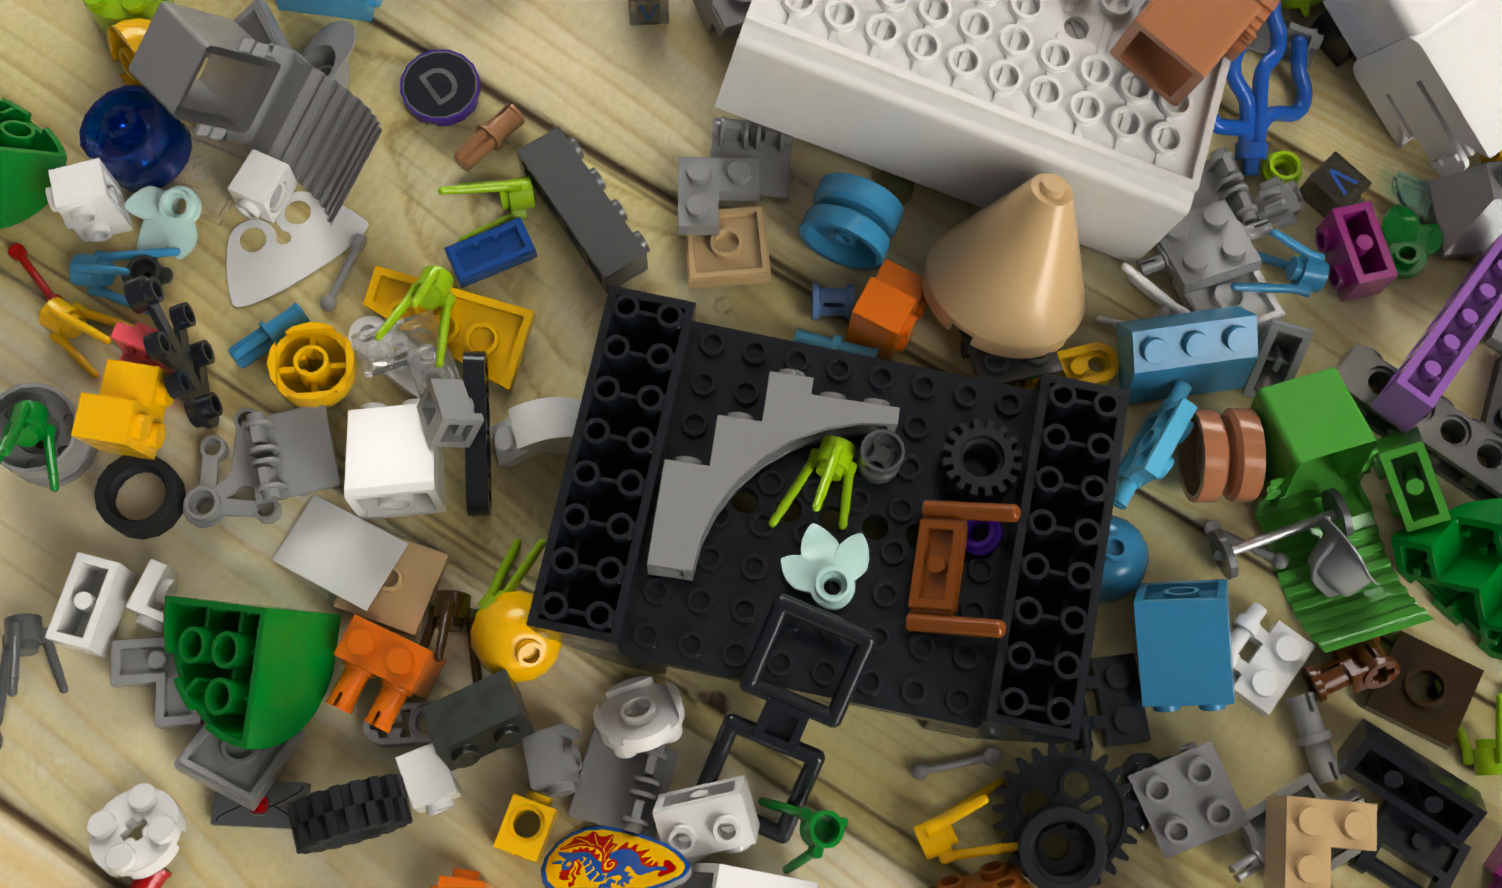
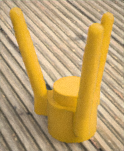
[39,297,135,379]
[913,778,1018,866]

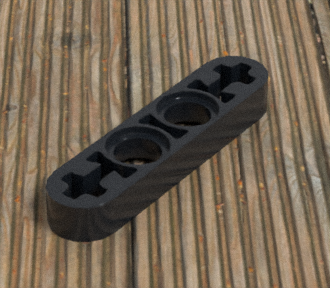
[463,351,492,516]

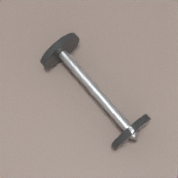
[1209,488,1354,580]

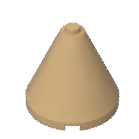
[921,173,1086,359]

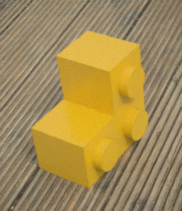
[71,359,174,460]

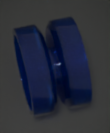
[79,85,193,193]

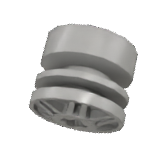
[0,383,98,487]

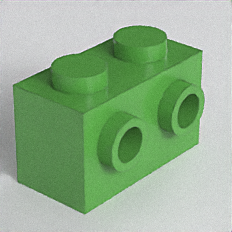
[1374,426,1451,532]

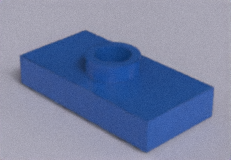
[444,217,537,288]

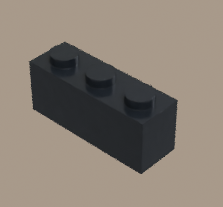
[1337,718,1488,847]

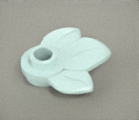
[124,185,202,260]
[781,523,869,610]

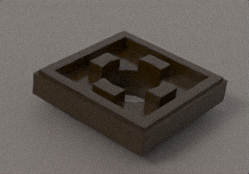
[1362,630,1484,750]

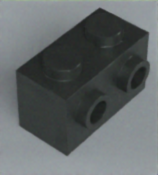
[421,669,535,771]

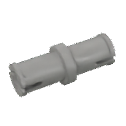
[1285,691,1343,785]

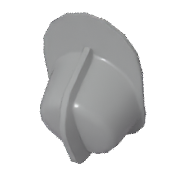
[301,20,356,88]
[1307,513,1379,598]

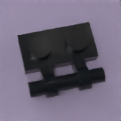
[1075,653,1151,750]

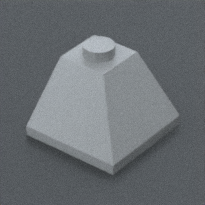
[1424,162,1502,258]

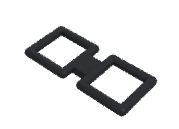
[696,594,878,844]

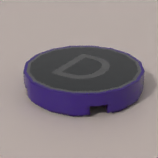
[400,50,481,126]

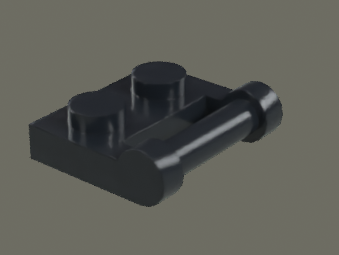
[1348,799,1471,888]

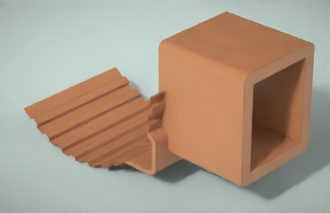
[1110,0,1282,106]

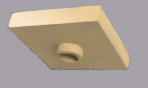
[685,205,771,289]
[333,535,450,638]

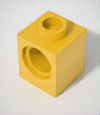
[493,790,560,865]

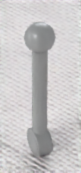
[320,234,367,312]
[1203,520,1289,569]
[911,747,1001,780]

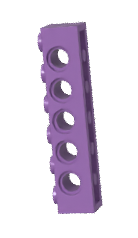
[1371,233,1502,433]

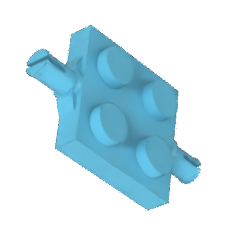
[1113,380,1198,510]

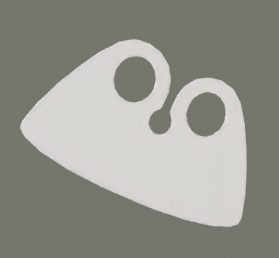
[226,191,369,307]

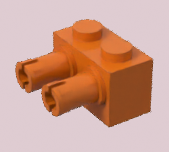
[325,614,447,734]

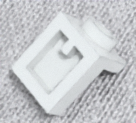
[126,559,179,633]

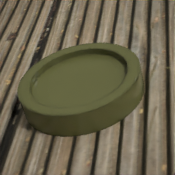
[875,170,914,206]

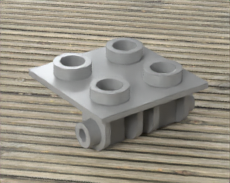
[710,116,793,199]
[1189,147,1260,226]
[241,405,341,506]
[568,728,679,839]
[1128,741,1249,859]

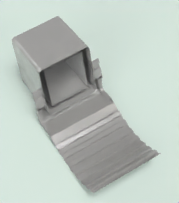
[129,1,382,227]

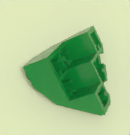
[1391,498,1502,660]

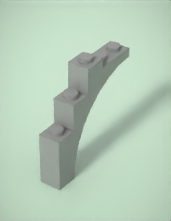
[647,369,900,581]

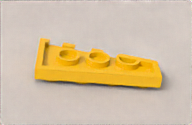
[363,265,536,393]

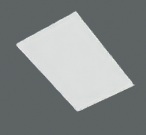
[272,494,409,611]

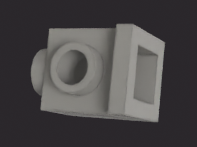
[417,378,484,448]
[522,723,582,798]

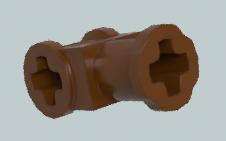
[1301,637,1401,703]

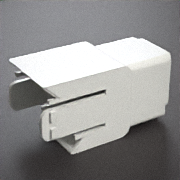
[1323,0,1502,176]

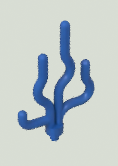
[1213,2,1313,176]

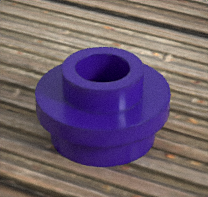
[965,520,1003,556]

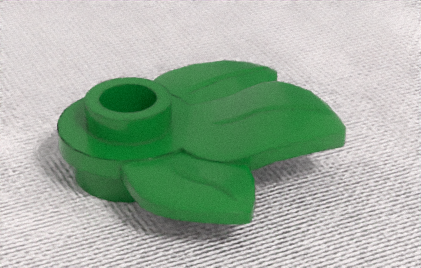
[1380,204,1443,279]

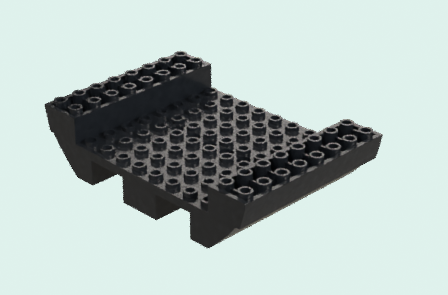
[526,285,1130,744]

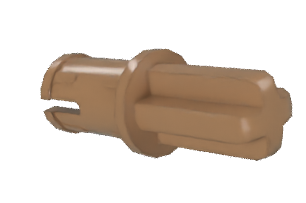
[453,103,525,171]

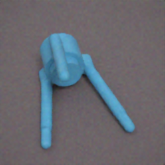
[1230,229,1330,298]
[69,248,181,315]

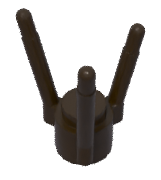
[419,590,482,683]

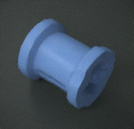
[811,283,855,321]

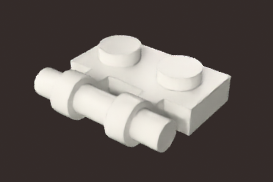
[1231,602,1315,717]

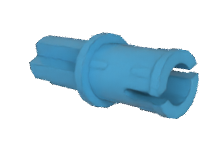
[228,302,310,368]

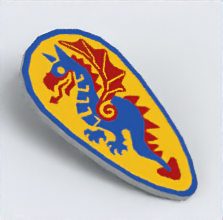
[541,826,692,888]

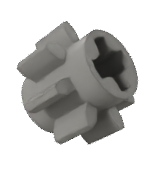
[1253,176,1305,230]

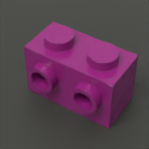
[1315,201,1398,302]

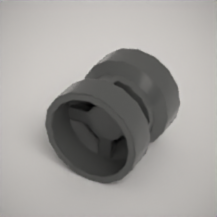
[856,429,905,484]

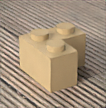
[1264,795,1377,888]

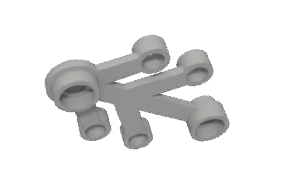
[182,406,311,528]

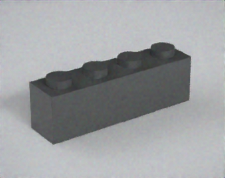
[517,126,650,293]

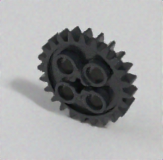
[991,742,1141,885]

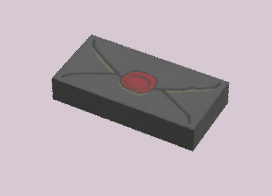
[211,781,311,829]

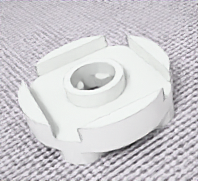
[593,676,685,759]
[87,783,186,880]

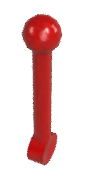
[8,243,63,303]

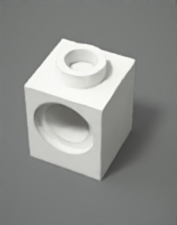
[227,149,298,224]
[395,742,463,816]

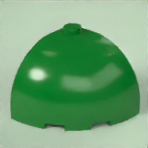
[0,98,67,229]
[163,595,341,749]

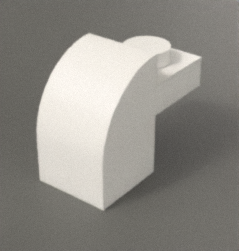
[490,397,582,467]

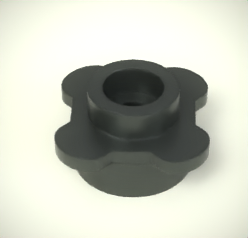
[122,255,173,286]

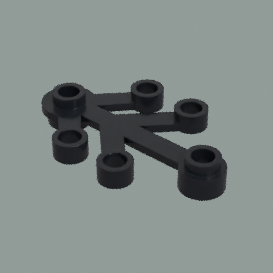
[124,275,223,429]

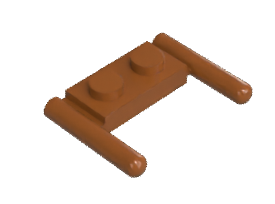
[906,500,1021,638]

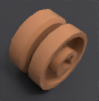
[1178,408,1266,503]

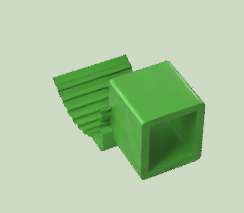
[1250,367,1434,653]

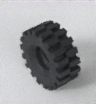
[287,774,413,854]

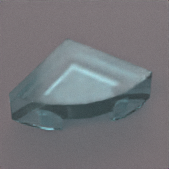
[1392,171,1432,224]

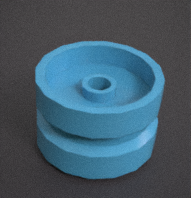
[799,172,904,271]

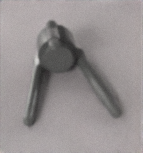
[0,613,68,726]

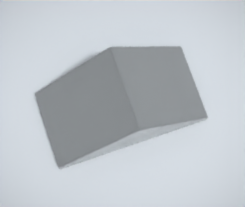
[1242,319,1314,398]

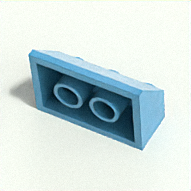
[1116,306,1259,404]

